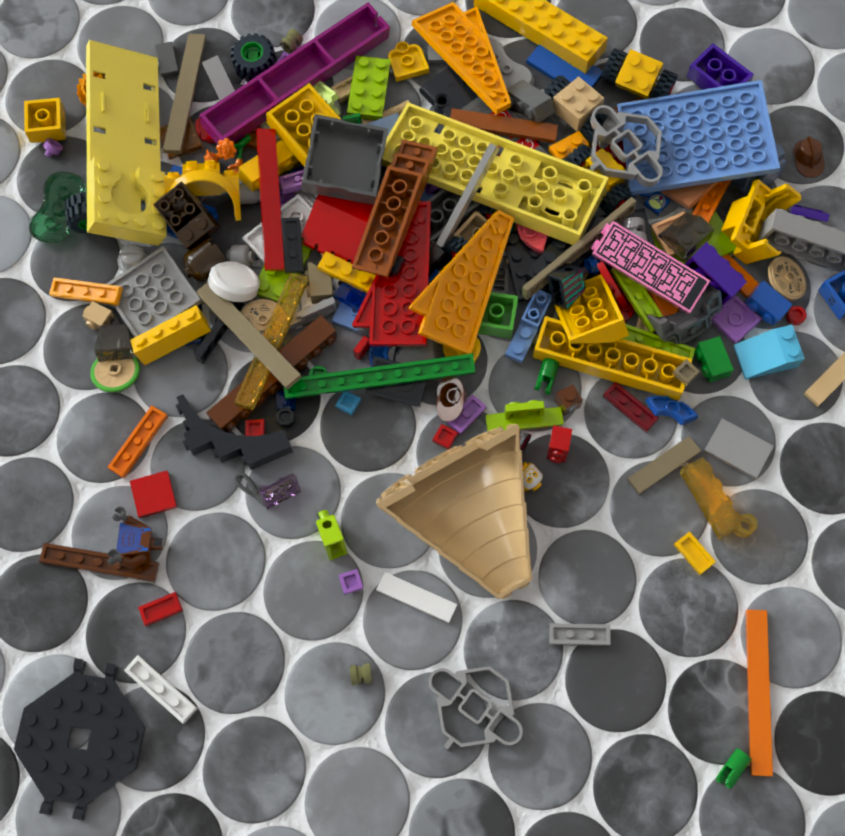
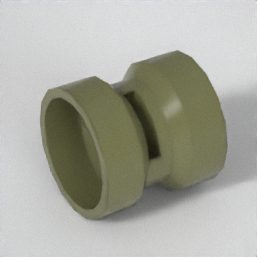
[279,29,303,54]
[350,663,372,686]

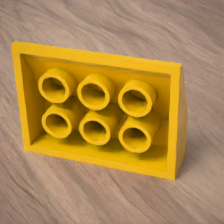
[266,83,341,167]
[554,274,629,344]

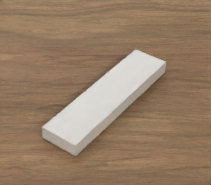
[376,572,457,623]
[124,655,198,724]

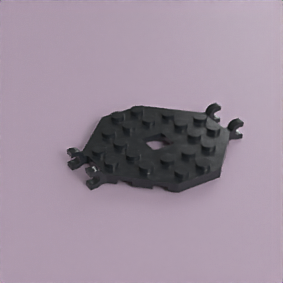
[14,658,146,820]

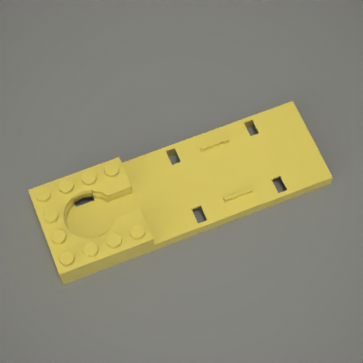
[86,40,167,246]
[382,102,609,245]

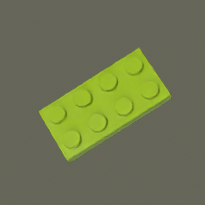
[347,56,391,120]
[256,237,312,307]

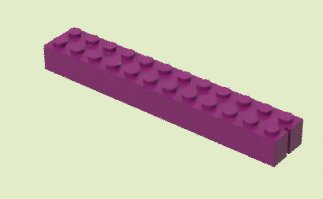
[200,2,390,145]

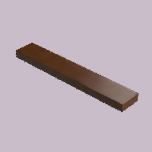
[39,543,160,583]

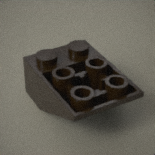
[153,181,221,249]

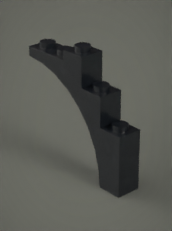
[176,394,293,470]

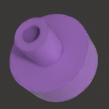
[43,138,63,157]

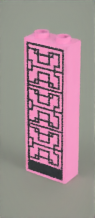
[591,221,710,314]

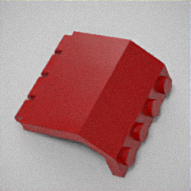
[301,195,377,264]

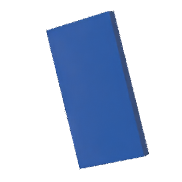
[526,44,603,88]

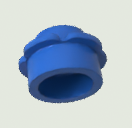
[584,255,600,274]

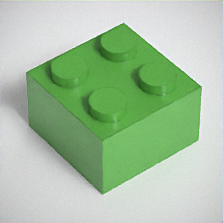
[478,292,518,339]

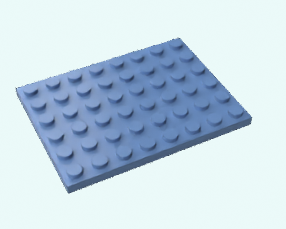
[617,80,780,196]

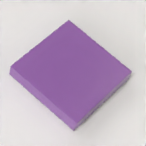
[711,295,762,344]

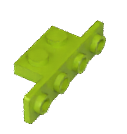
[485,400,564,431]

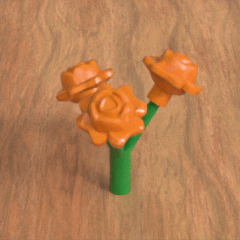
[204,134,252,174]

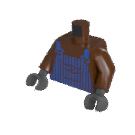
[107,506,164,568]

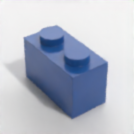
[744,280,792,325]

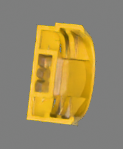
[164,160,241,221]
[721,179,801,265]

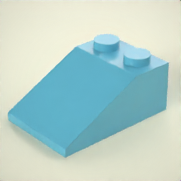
[733,325,805,380]

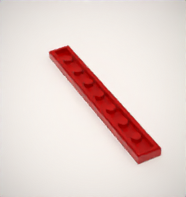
[256,128,284,271]

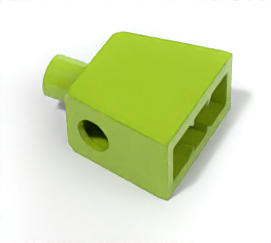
[316,510,348,560]

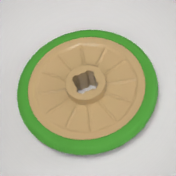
[91,350,140,392]

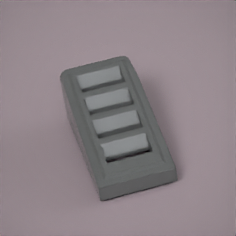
[491,264,508,294]

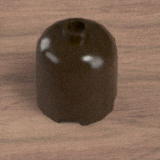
[183,236,226,282]

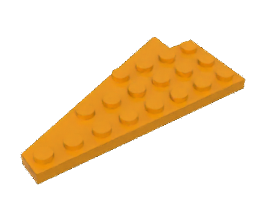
[411,2,511,114]
[408,210,514,354]

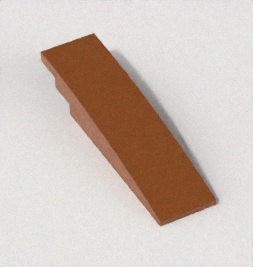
[352,139,438,278]

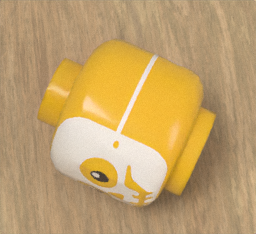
[522,462,543,491]

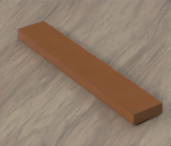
[450,108,558,143]

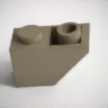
[305,262,334,304]

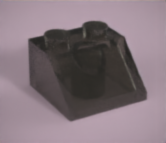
[658,213,714,261]

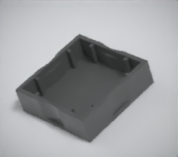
[301,114,388,205]

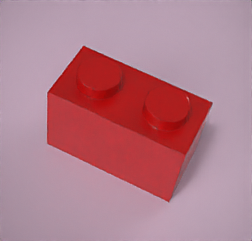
[546,425,573,464]

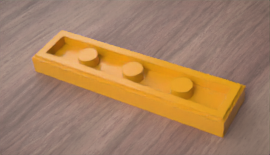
[49,277,123,306]

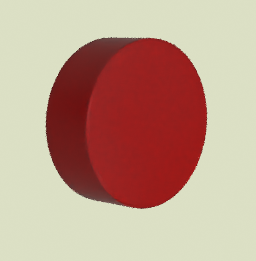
[786,306,807,326]

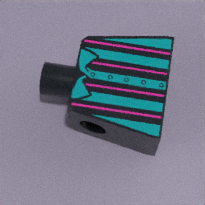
[547,264,589,310]

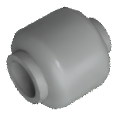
[226,245,255,267]

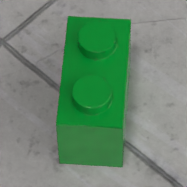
[694,336,734,383]

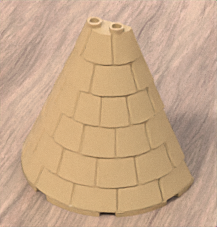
[376,424,532,599]

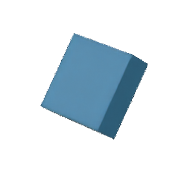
[335,391,361,416]

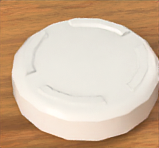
[208,261,260,302]

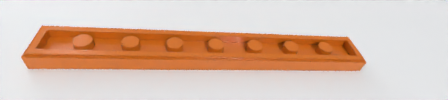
[745,609,773,777]

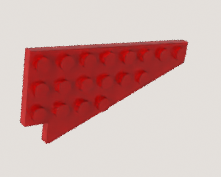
[352,201,431,346]

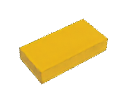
[674,531,716,575]

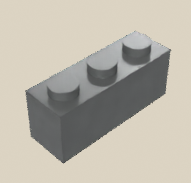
[507,80,556,123]

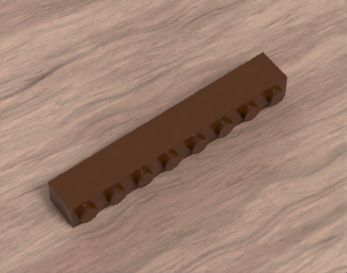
[206,315,337,432]

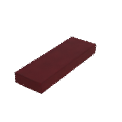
[603,381,659,433]

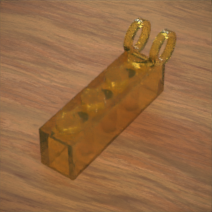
[680,458,758,540]

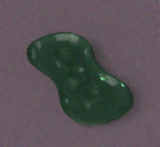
[29,171,85,243]

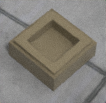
[672,359,700,387]

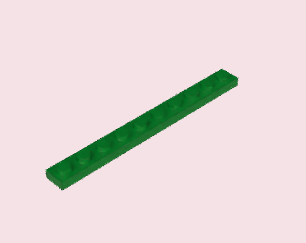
[284,353,476,399]

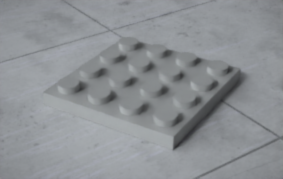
[106,246,202,337]

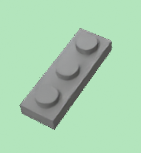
[549,623,611,646]

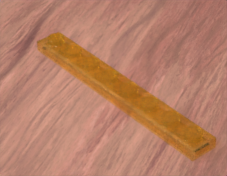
[234,273,309,410]

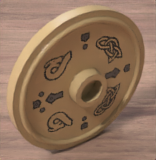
[768,256,807,301]
[241,299,286,342]

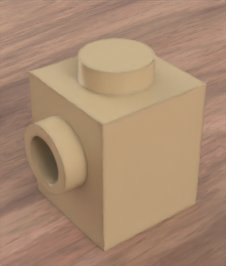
[82,301,115,333]

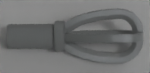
[234,473,269,507]

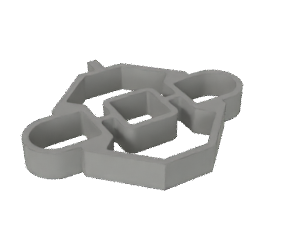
[589,105,663,187]
[429,666,523,751]

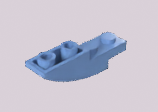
[505,290,552,364]

